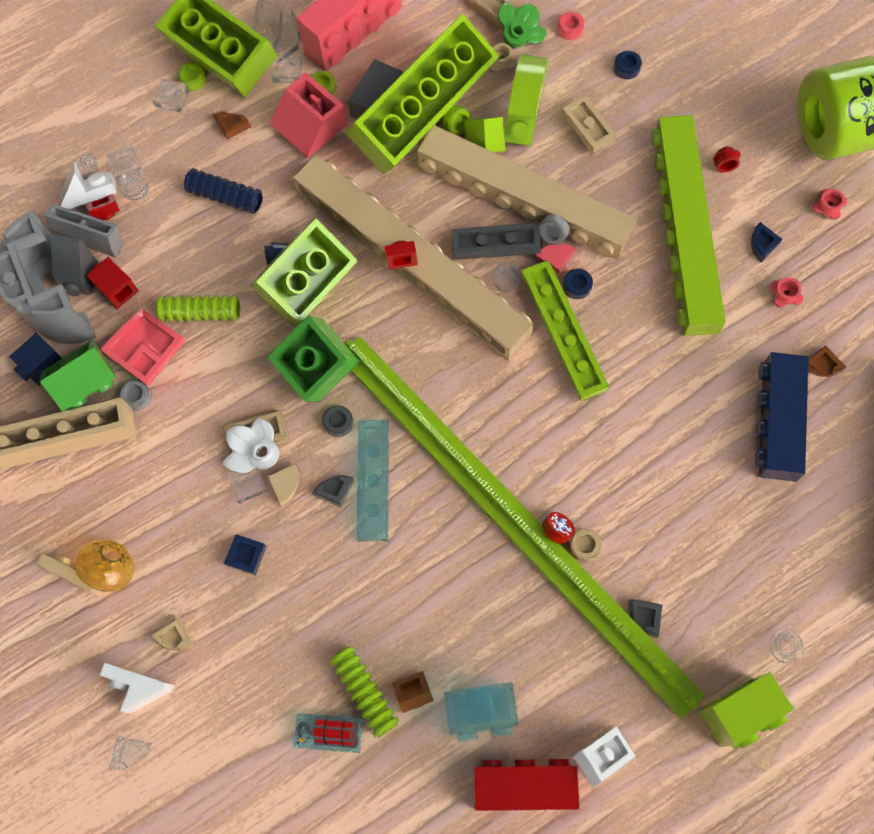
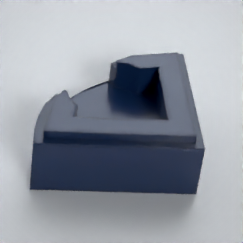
[751,222,783,263]

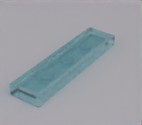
[356,420,389,542]

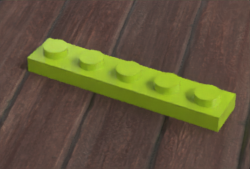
[521,260,609,401]

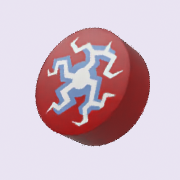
[542,512,575,544]

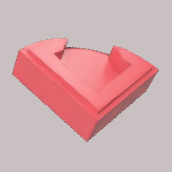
[535,244,576,274]

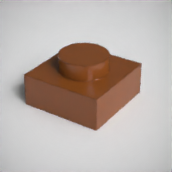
[392,671,434,713]

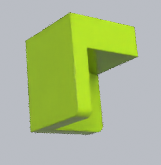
[464,117,505,153]

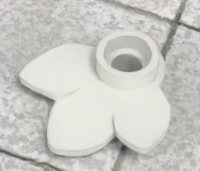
[223,418,279,473]

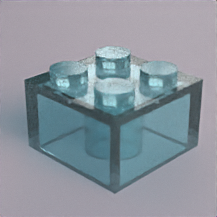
[444,682,519,743]

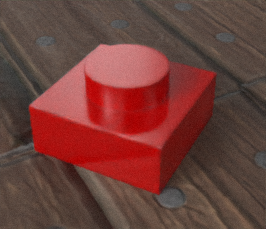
[86,194,120,221]
[385,241,418,270]

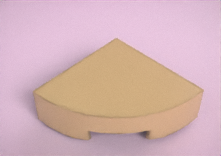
[268,464,300,506]
[150,617,196,651]

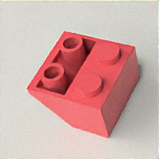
[270,72,348,158]

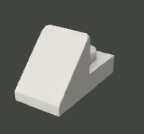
[60,162,117,209]
[99,663,174,714]
[573,727,635,787]

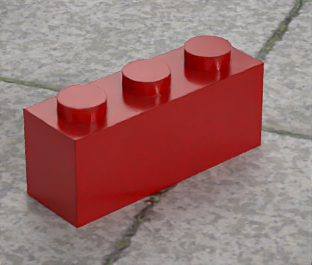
[474,759,580,811]

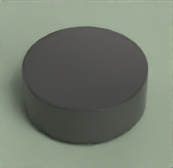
[322,405,354,437]

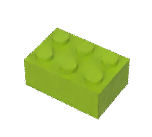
[249,218,358,326]

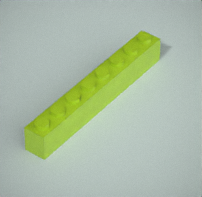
[651,115,726,336]

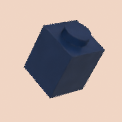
[9,333,62,386]

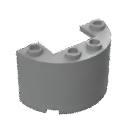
[0,211,96,343]

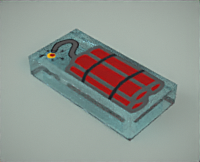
[293,713,364,753]

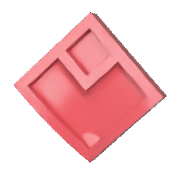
[100,309,186,386]

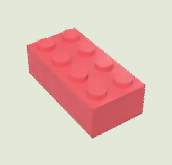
[296,0,402,71]

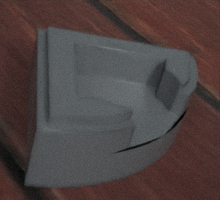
[312,475,354,507]
[629,599,662,638]

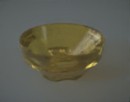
[75,539,135,592]

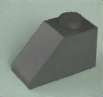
[51,234,99,296]

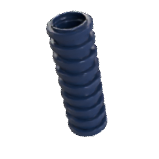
[184,168,263,214]

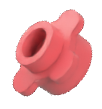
[813,189,847,220]
[770,278,803,308]

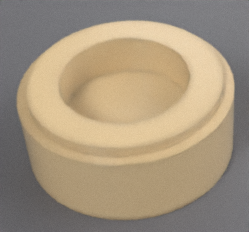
[569,529,602,562]

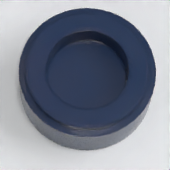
[614,51,642,79]
[563,269,593,299]

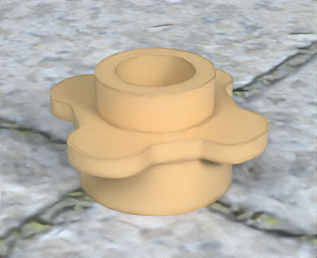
[490,43,516,72]

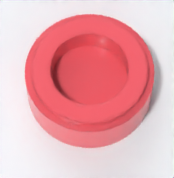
[557,12,584,40]

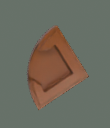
[213,111,251,140]
[808,345,846,377]

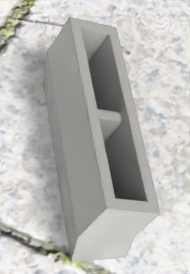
[44,204,124,258]

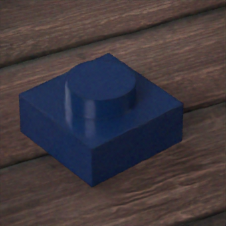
[224,534,267,576]

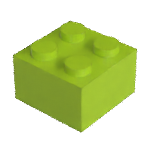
[698,672,794,749]

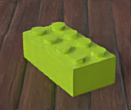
[155,0,278,97]

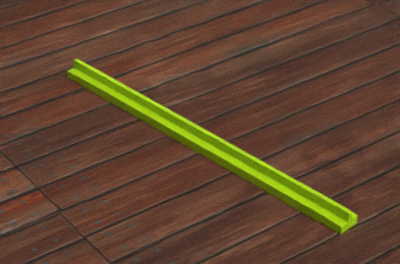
[345,336,705,719]

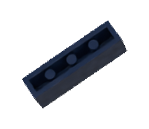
[755,352,809,482]

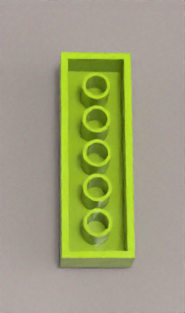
[344,13,500,174]

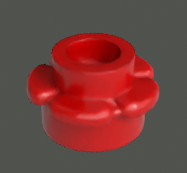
[713,146,741,173]

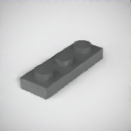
[453,223,541,259]

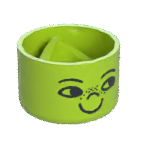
[797,56,874,160]

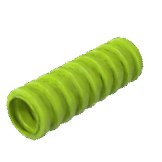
[156,295,240,322]
[329,647,399,738]

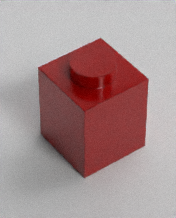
[86,257,139,310]

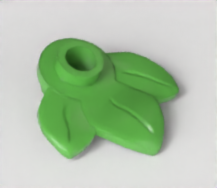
[498,2,547,49]

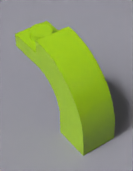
[505,54,550,146]

